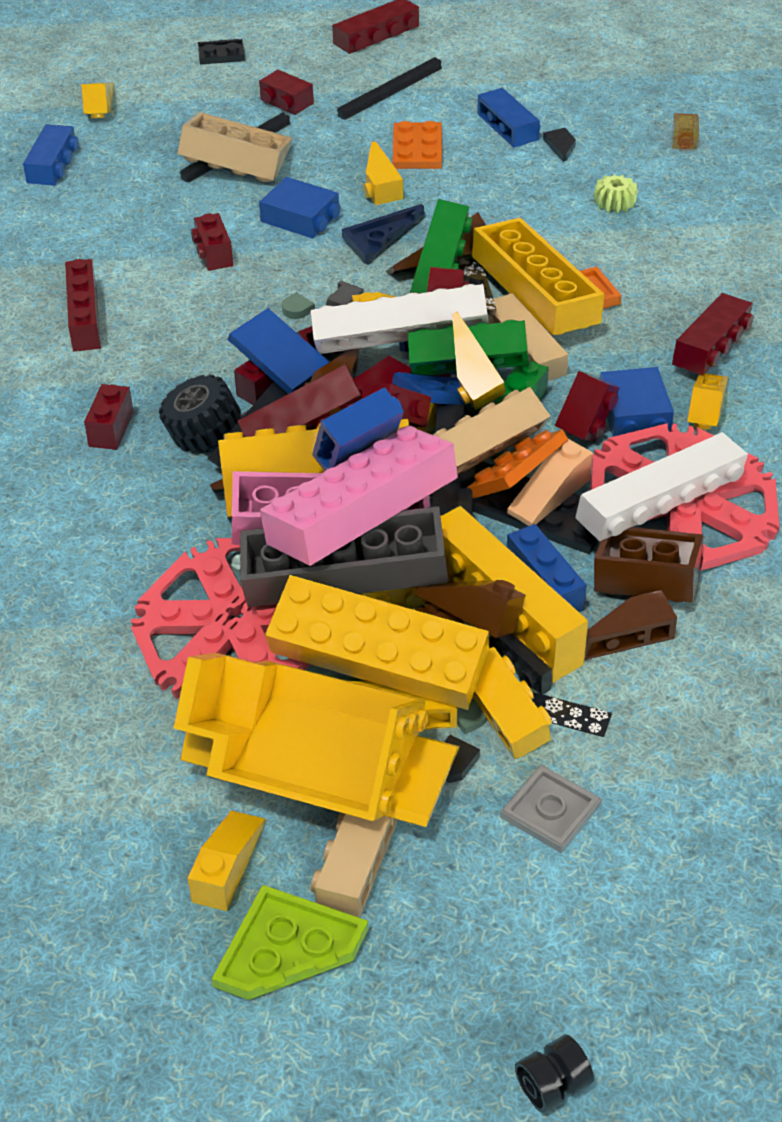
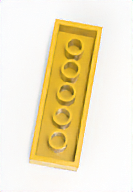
[472,218,605,335]
[441,506,588,683]
[265,575,489,710]

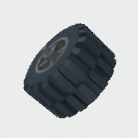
[159,374,241,452]

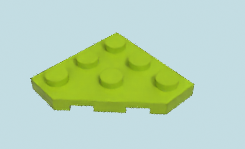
[212,884,369,1000]

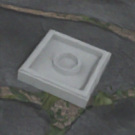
[500,765,602,854]

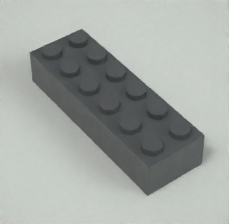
[240,506,448,607]

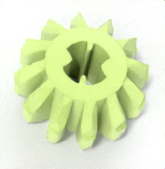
[594,174,637,214]

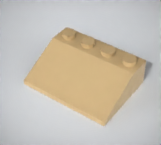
[177,112,293,182]

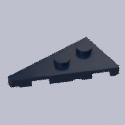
[342,204,425,263]

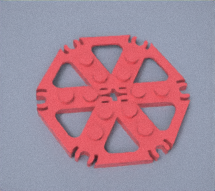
[590,423,780,571]
[130,538,311,699]

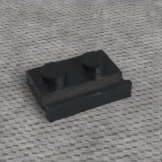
[198,39,245,65]

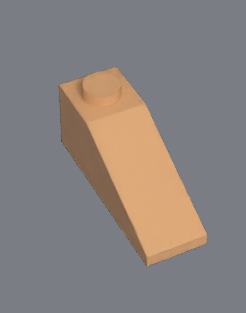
[507,439,593,526]

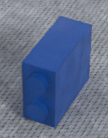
[259,177,341,239]
[600,367,674,437]
[312,387,404,471]

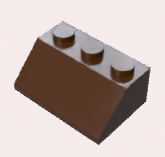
[594,527,704,603]

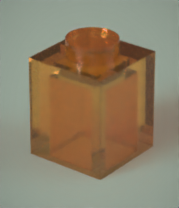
[672,113,699,149]

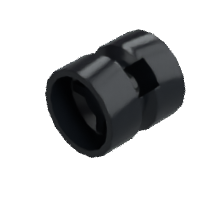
[515,1034,594,1113]

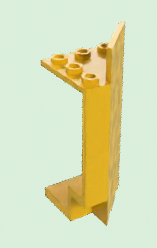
[173,653,460,827]

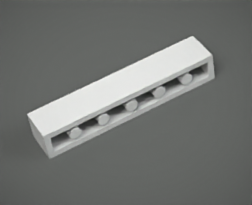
[311,284,489,354]
[575,432,748,541]

